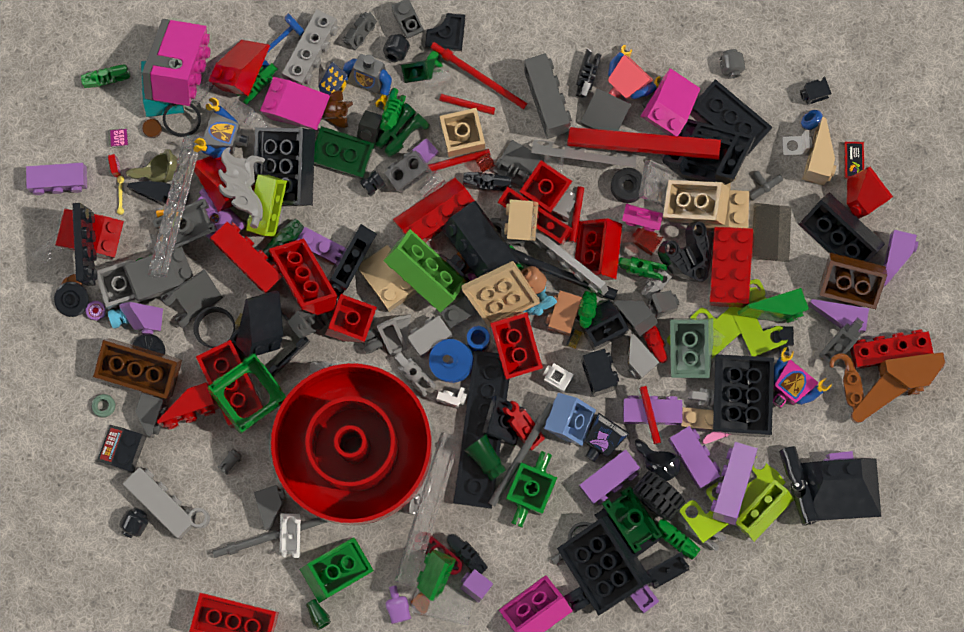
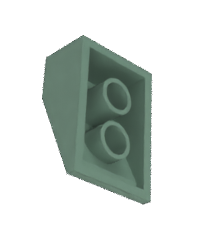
[670,318,713,378]

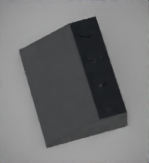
[254,127,315,206]
[713,354,774,437]
[557,515,653,616]

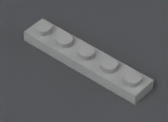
[532,228,608,296]

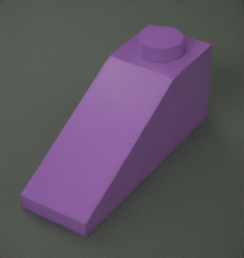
[883,230,918,288]
[808,299,869,334]

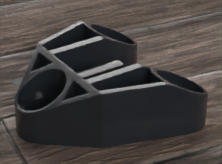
[658,222,711,282]

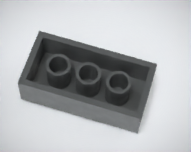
[524,53,572,139]

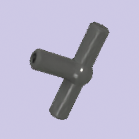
[749,171,783,200]

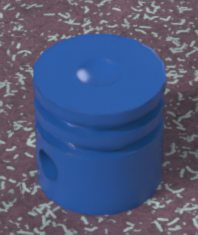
[467,326,490,351]

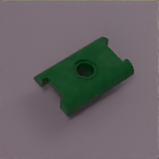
[602,486,663,554]

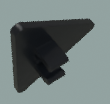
[439,254,470,282]

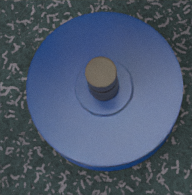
[429,339,473,383]

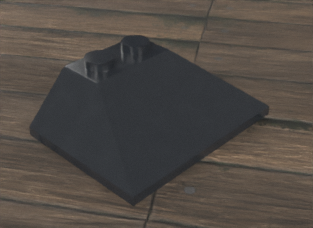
[662,119,755,185]
[801,458,882,521]

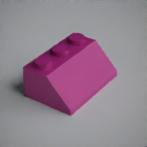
[499,575,572,632]

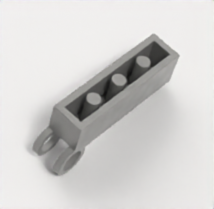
[123,467,210,539]

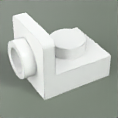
[436,387,467,409]

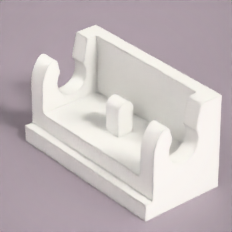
[279,514,301,558]

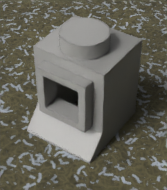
[549,190,575,222]

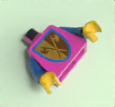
[773,347,832,408]

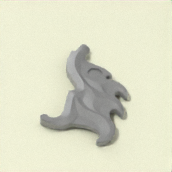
[218,147,265,228]

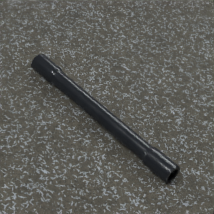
[511,248,618,300]

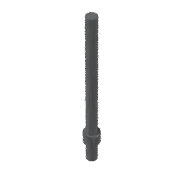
[488,403,553,507]
[212,517,327,558]

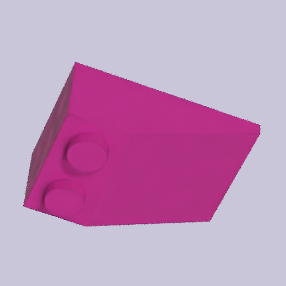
[640,68,700,136]
[260,77,330,131]

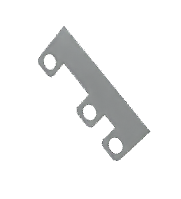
[531,139,636,167]

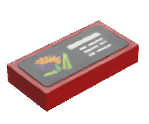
[844,141,864,180]

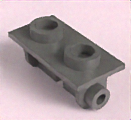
[343,12,377,51]

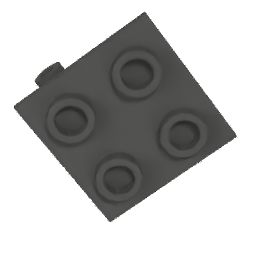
[493,140,544,188]

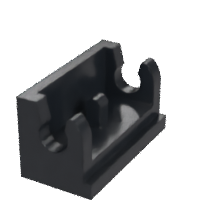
[646,552,690,589]

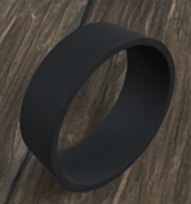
[193,307,235,348]

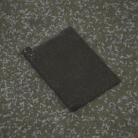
[752,203,791,262]

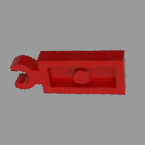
[503,400,545,451]

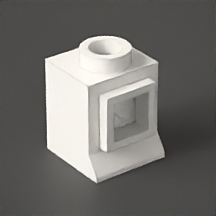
[543,363,574,393]

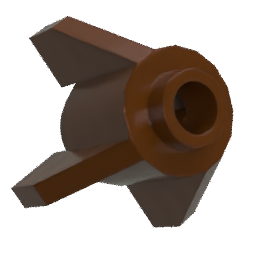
[322,91,353,128]

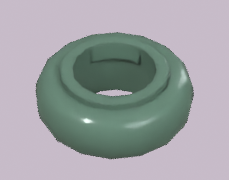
[91,394,116,418]

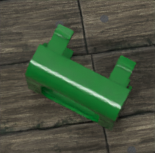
[207,354,286,434]

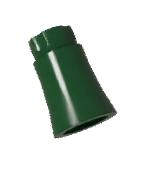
[464,435,506,481]

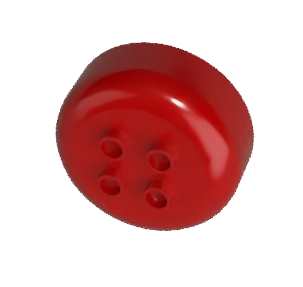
[271,363,432,526]

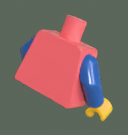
[608,45,661,99]

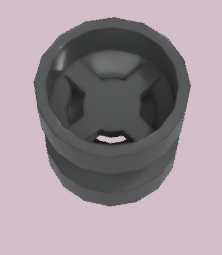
[364,329,384,354]

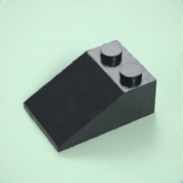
[235,290,283,357]

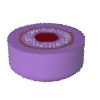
[86,301,106,321]

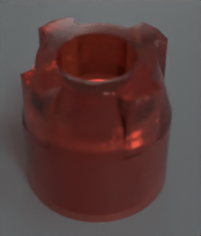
[475,153,495,173]

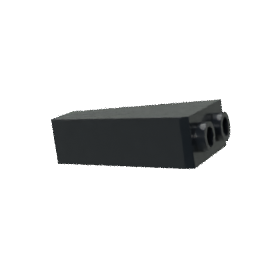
[327,224,377,298]

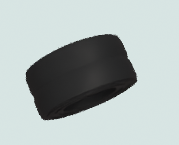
[611,168,645,203]

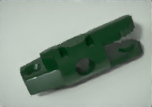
[263,218,304,261]

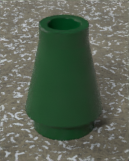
[306,599,331,630]

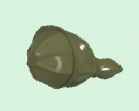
[126,149,181,183]

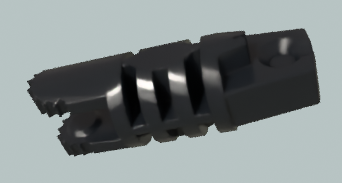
[576,49,602,98]
[463,172,512,191]
[447,534,488,574]

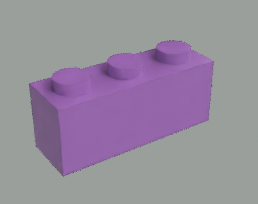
[26,163,87,195]
[623,395,682,425]
[668,426,721,489]
[579,450,640,505]

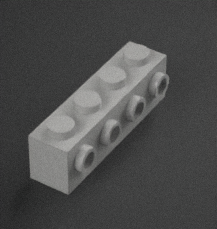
[282,9,339,86]

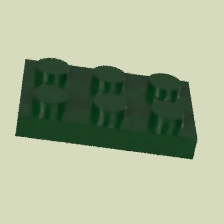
[314,126,375,179]

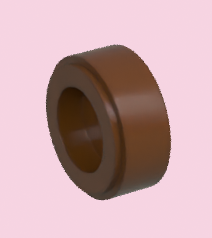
[142,119,162,138]

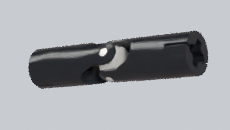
[779,446,819,526]

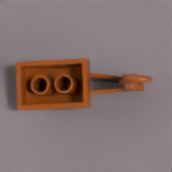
[830,352,945,423]

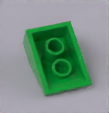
[737,288,809,323]
[299,537,374,603]
[416,550,456,601]

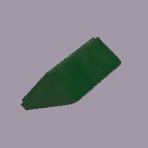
[401,58,435,83]

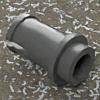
[217,449,242,474]

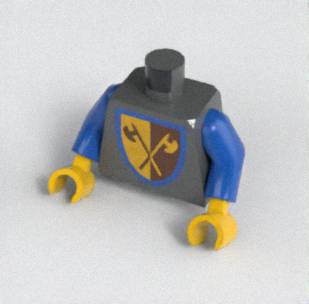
[341,54,392,109]
[193,97,249,158]

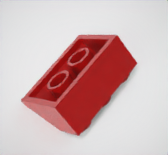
[573,218,622,280]
[490,312,543,379]

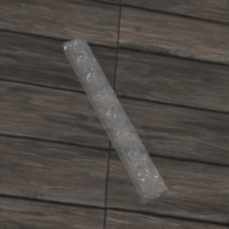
[148,134,202,278]
[394,432,461,587]

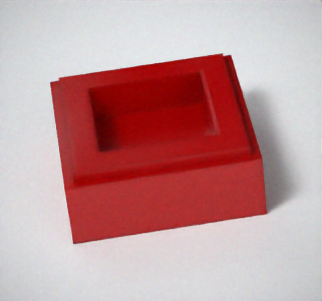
[108,154,121,177]

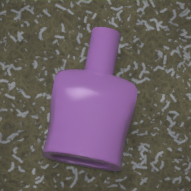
[386,585,412,624]

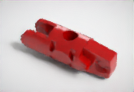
[642,326,668,364]

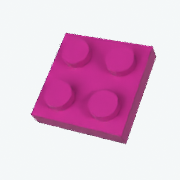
[622,204,663,231]

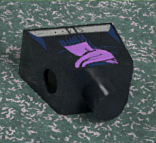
[585,413,630,462]

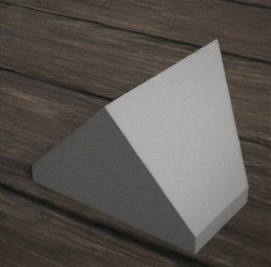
[377,314,411,356]

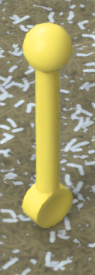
[117,176,124,215]

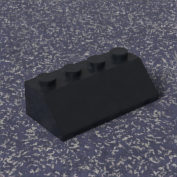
[798,192,885,262]
[441,201,520,278]

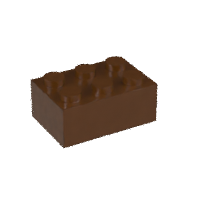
[819,253,887,310]

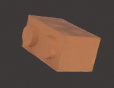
[546,290,582,336]

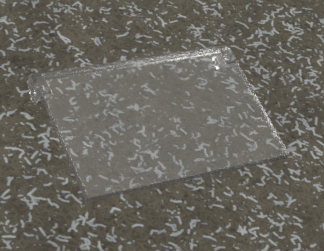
[410,580,474,625]

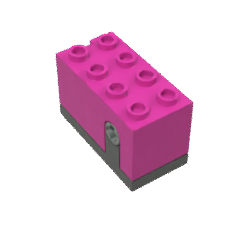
[142,18,211,106]

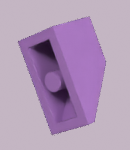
[119,302,163,335]

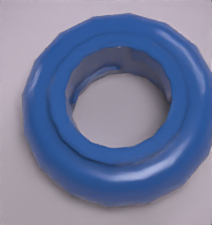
[801,110,823,130]

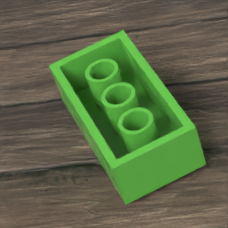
[383,229,466,313]

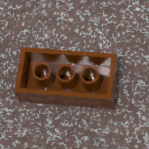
[93,338,182,399]

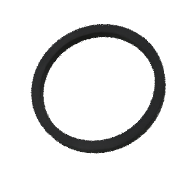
[163,103,201,137]

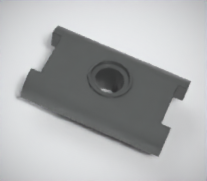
[153,198,217,251]

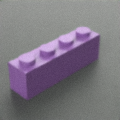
[710,442,758,525]

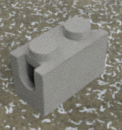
[407,316,453,358]

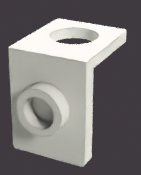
[783,130,812,155]

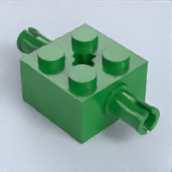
[506,451,557,528]

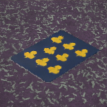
[318,62,348,95]

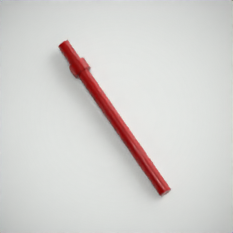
[430,42,528,110]

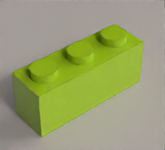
[246,175,287,236]
[736,479,794,542]

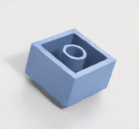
[544,393,596,446]

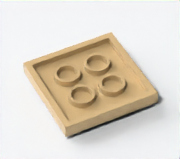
[462,261,540,327]

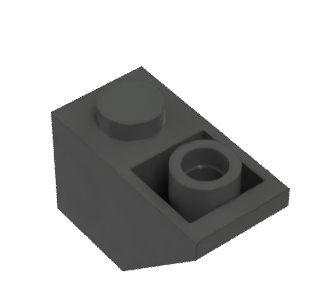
[391,0,424,39]
[135,393,168,438]

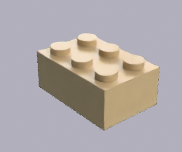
[663,180,730,225]

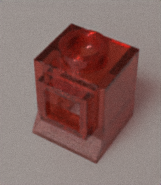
[632,226,664,256]

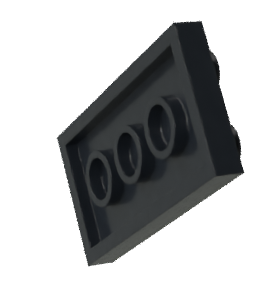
[692,79,773,156]
[72,203,98,286]

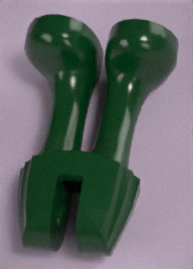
[375,102,430,157]

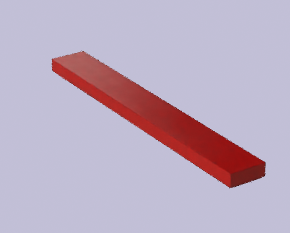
[567,127,721,159]

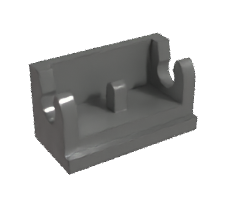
[287,310,330,339]

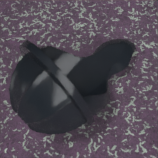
[635,439,682,481]

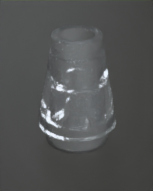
[418,170,445,197]

